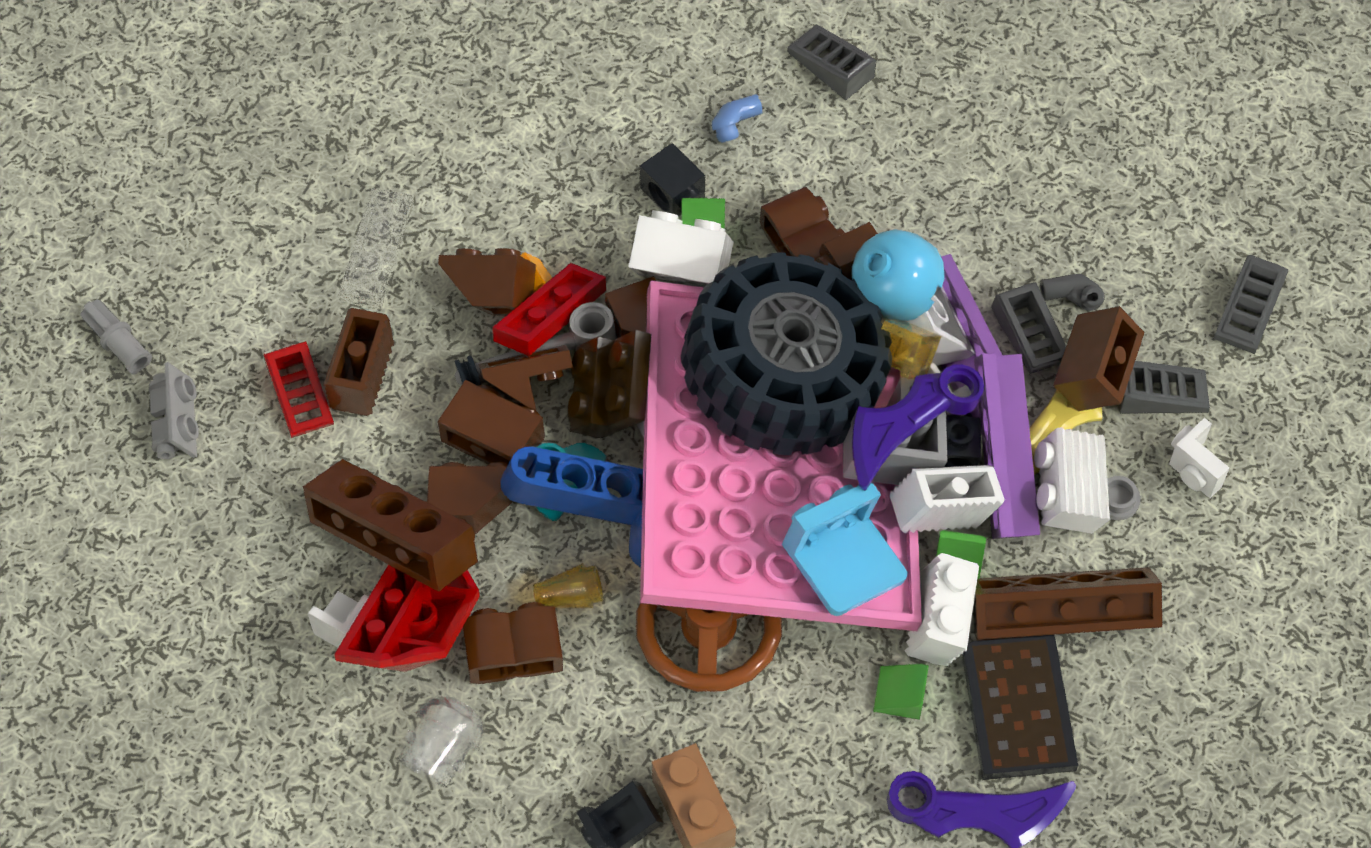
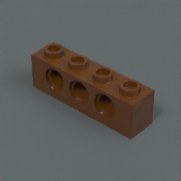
[303,459,478,592]

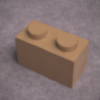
[652,743,736,848]

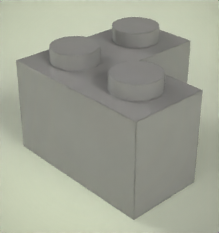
[843,377,947,485]

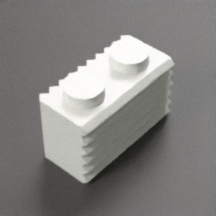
[1034,427,1110,534]
[890,465,1005,534]
[905,553,979,666]

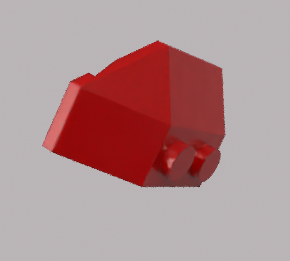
[334,565,480,672]

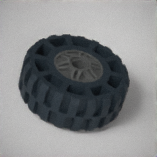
[681,253,892,455]

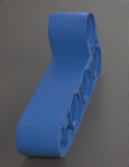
[500,447,643,568]

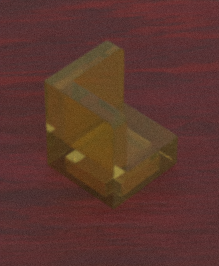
[881,320,942,379]

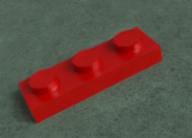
[493,263,606,356]

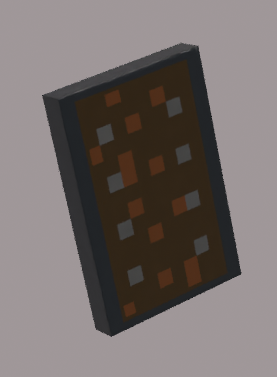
[962,635,1079,780]

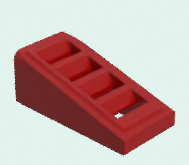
[264,341,334,438]

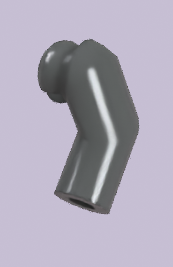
[1040,274,1105,311]

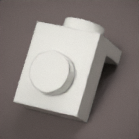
[1169,418,1229,498]

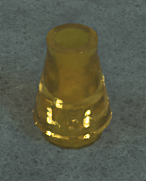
[533,563,604,608]

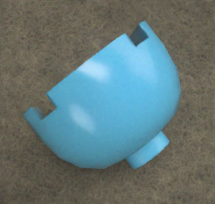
[852,229,944,322]

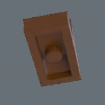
[478,345,573,411]

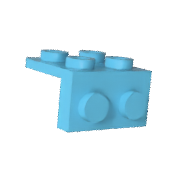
[782,482,908,616]

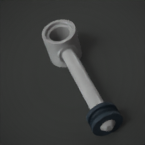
[454,302,617,386]

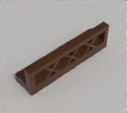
[974,567,1162,640]

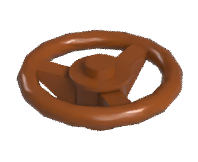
[636,603,782,692]

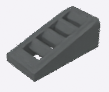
[787,24,876,100]
[1213,255,1288,354]
[991,282,1066,374]
[1119,361,1210,414]

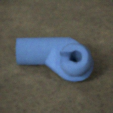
[712,94,763,143]

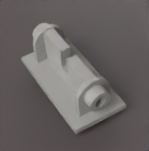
[149,362,199,459]

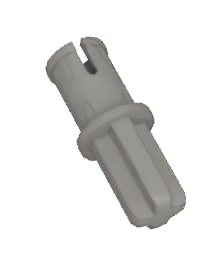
[81,299,152,374]

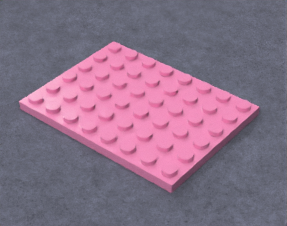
[640,281,922,631]

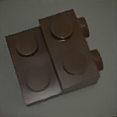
[567,330,652,438]

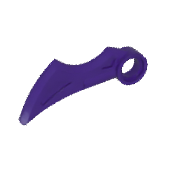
[852,364,985,491]
[887,771,1076,848]

